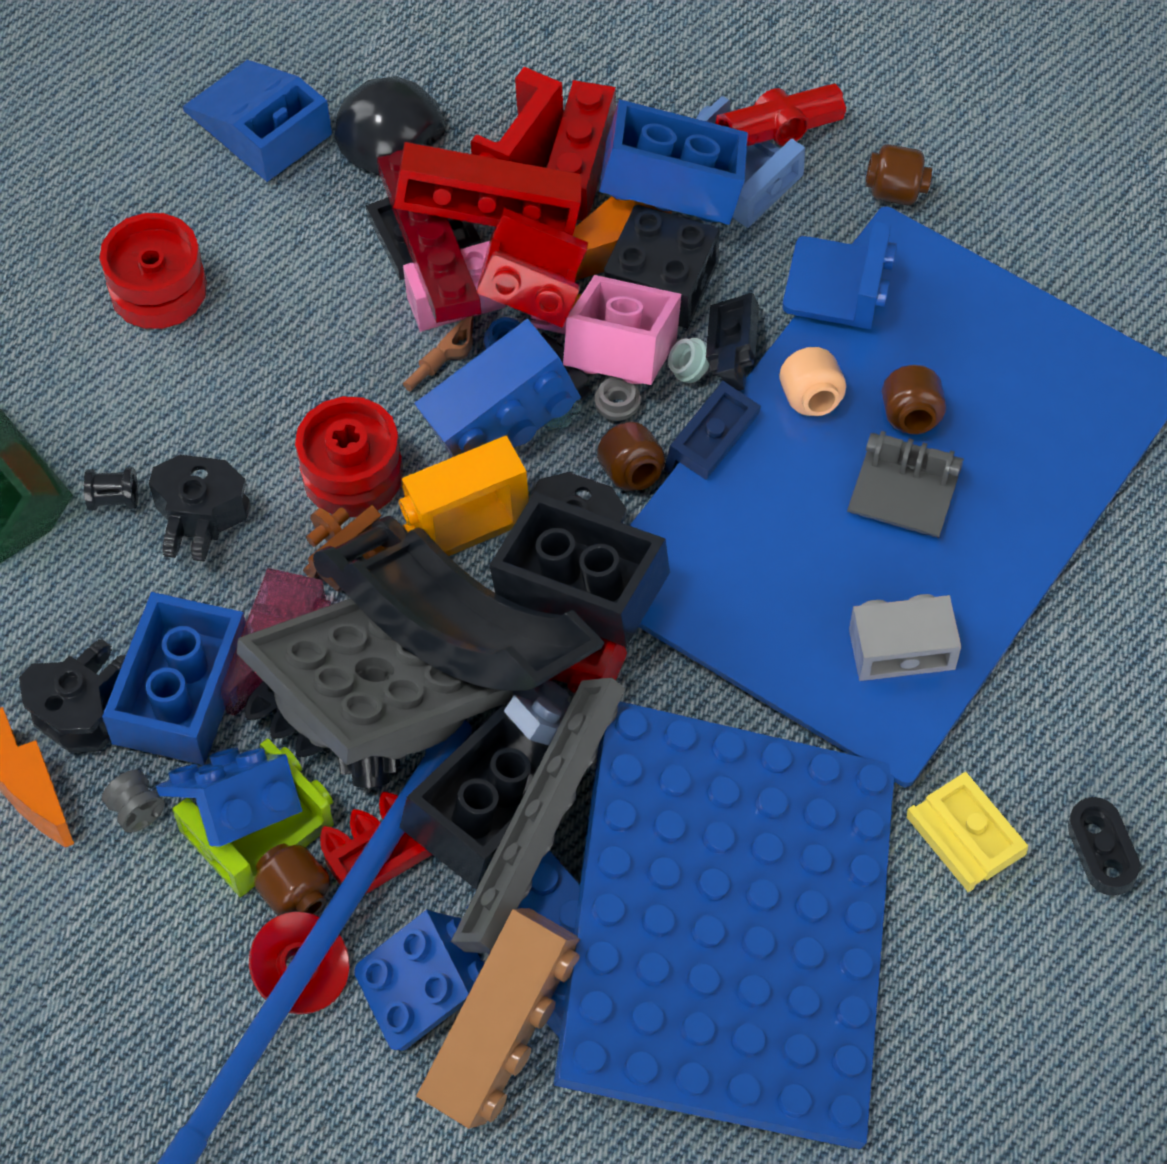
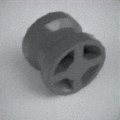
[101,769,165,833]

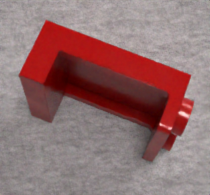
[470,67,564,168]
[476,208,588,328]

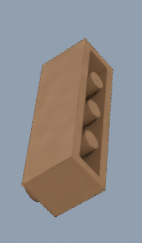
[416,908,580,1129]

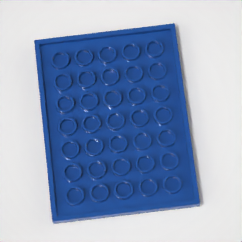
[553,701,894,1150]

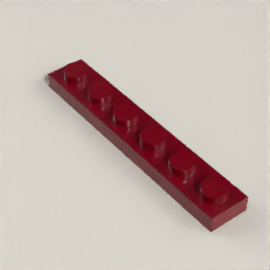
[377,150,482,323]

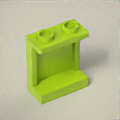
[172,738,334,898]

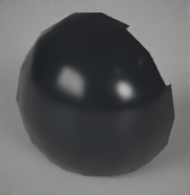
[334,76,446,174]

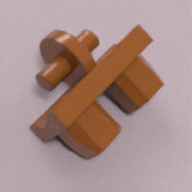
[303,505,389,591]

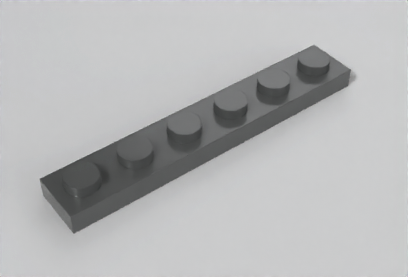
[451,678,626,953]

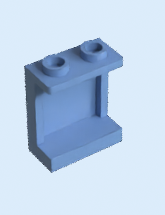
[696,96,805,228]

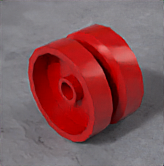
[99,213,207,329]
[295,396,403,518]

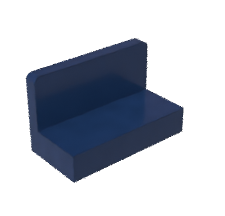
[664,381,761,480]

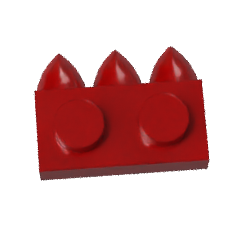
[320,792,433,895]

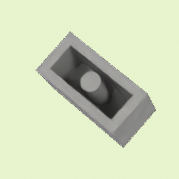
[849,594,961,681]

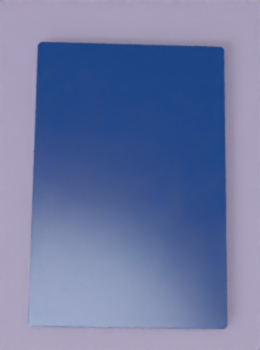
[630,206,1167,787]

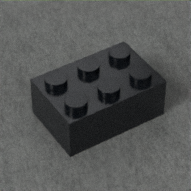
[489,492,670,647]
[399,705,549,889]

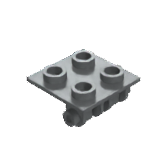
[847,431,964,538]

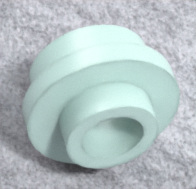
[668,338,709,383]

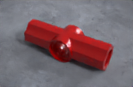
[715,83,846,147]

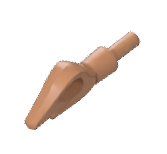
[403,316,474,391]

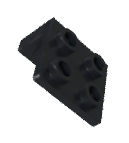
[604,205,720,329]

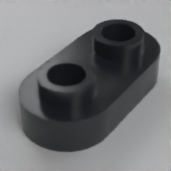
[1068,797,1140,896]

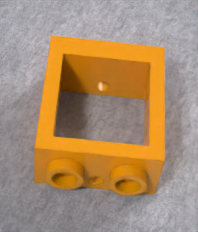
[398,435,529,556]

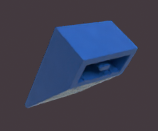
[182,59,332,182]

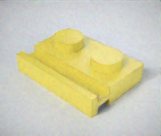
[906,772,1028,893]

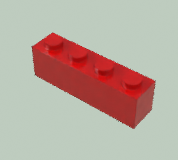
[394,142,582,236]

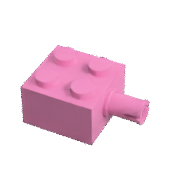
[531,275,682,385]

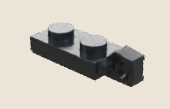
[706,293,759,391]

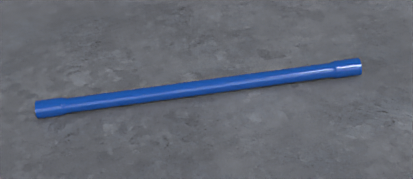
[157,720,472,1164]

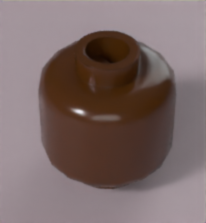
[865,144,932,206]
[882,365,946,434]
[597,422,665,491]
[254,843,330,916]

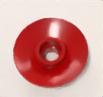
[249,912,349,1015]

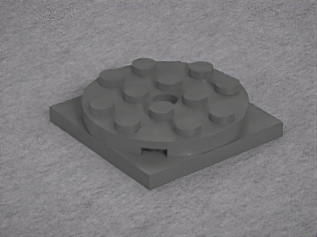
[237,598,513,765]

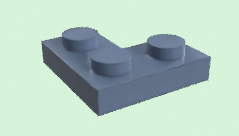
[504,680,599,759]

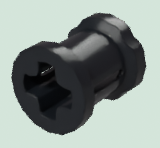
[83,467,138,511]

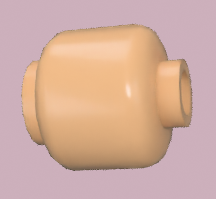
[779,347,847,416]

